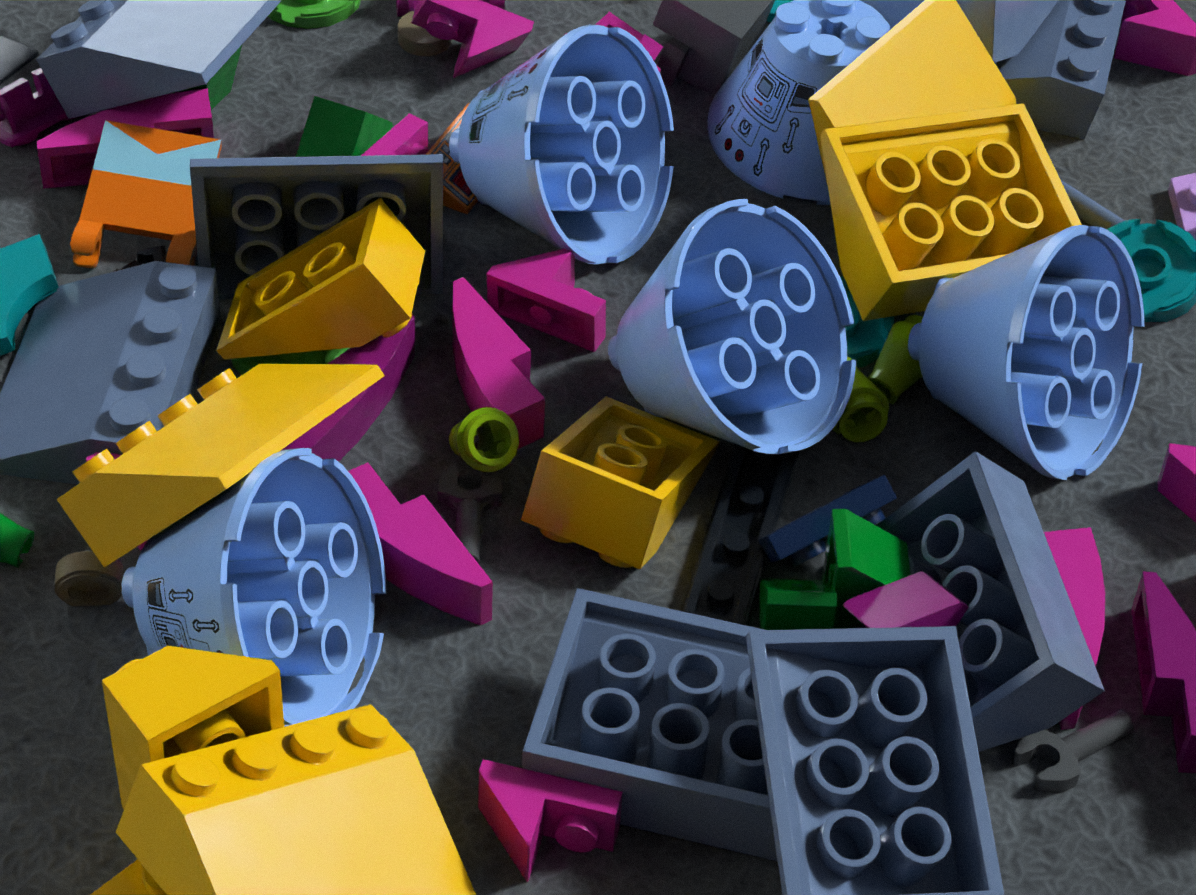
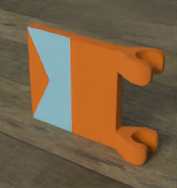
[70,120,222,268]

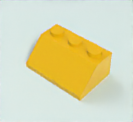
[102,646,284,809]

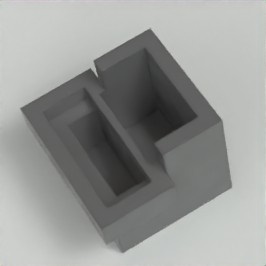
[653,0,775,95]

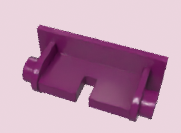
[0,67,73,148]

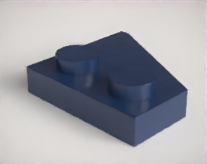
[758,475,897,567]

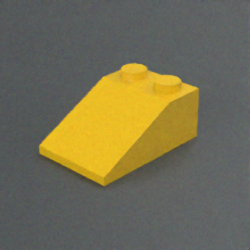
[216,198,425,359]
[521,396,720,569]

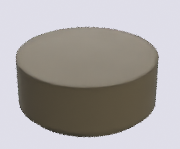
[398,11,452,56]
[55,551,124,606]

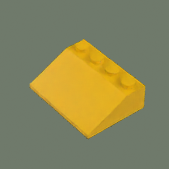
[808,0,1017,186]
[820,103,1082,321]
[56,364,385,567]
[116,704,476,895]

